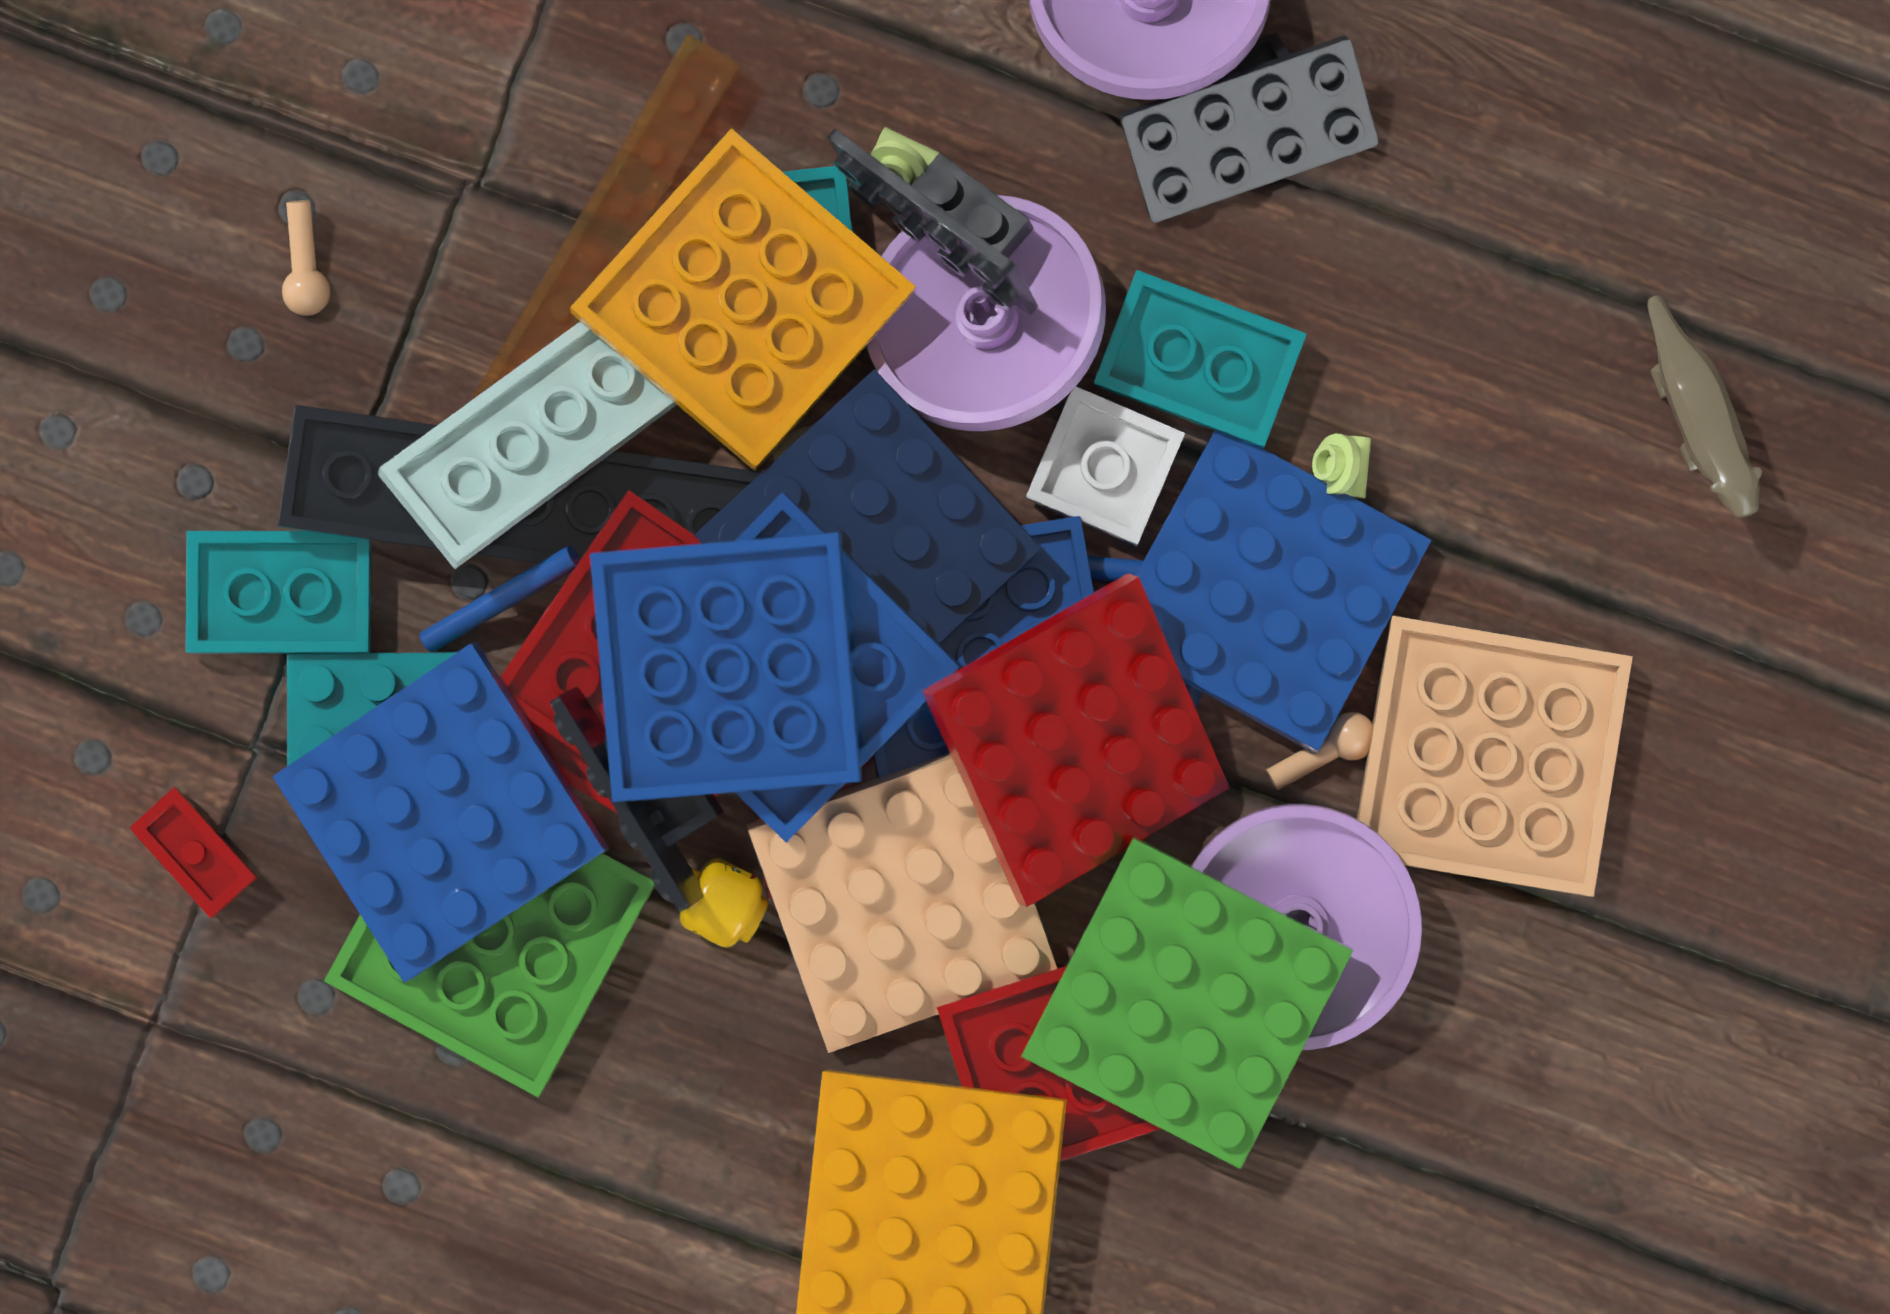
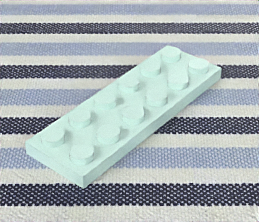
[378,321,677,569]

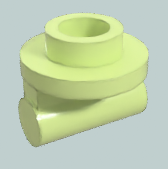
[870,127,939,185]
[1312,433,1371,499]

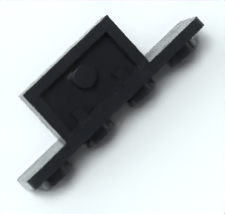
[550,687,724,912]

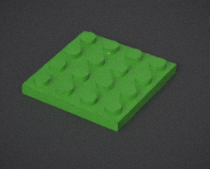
[1021,837,1353,1169]
[324,853,655,1098]

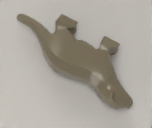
[1647,295,1763,518]

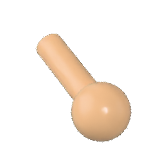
[282,200,330,316]
[1266,712,1373,790]

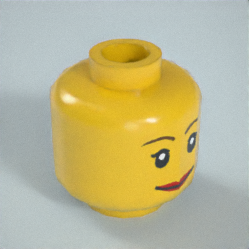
[679,858,769,948]

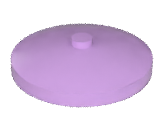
[1029,0,1270,100]
[867,195,1106,431]
[1192,804,1422,1050]

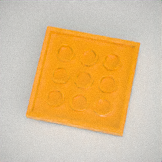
[570,128,916,471]
[796,1070,1067,1314]

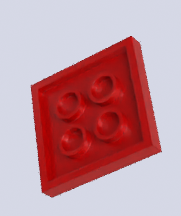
[937,966,1161,1161]

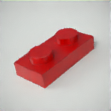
[129,787,259,918]

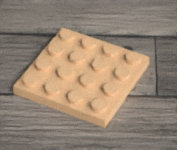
[1357,616,1633,897]
[747,753,1057,1053]

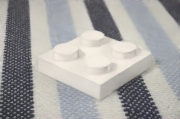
[1025,386,1185,546]

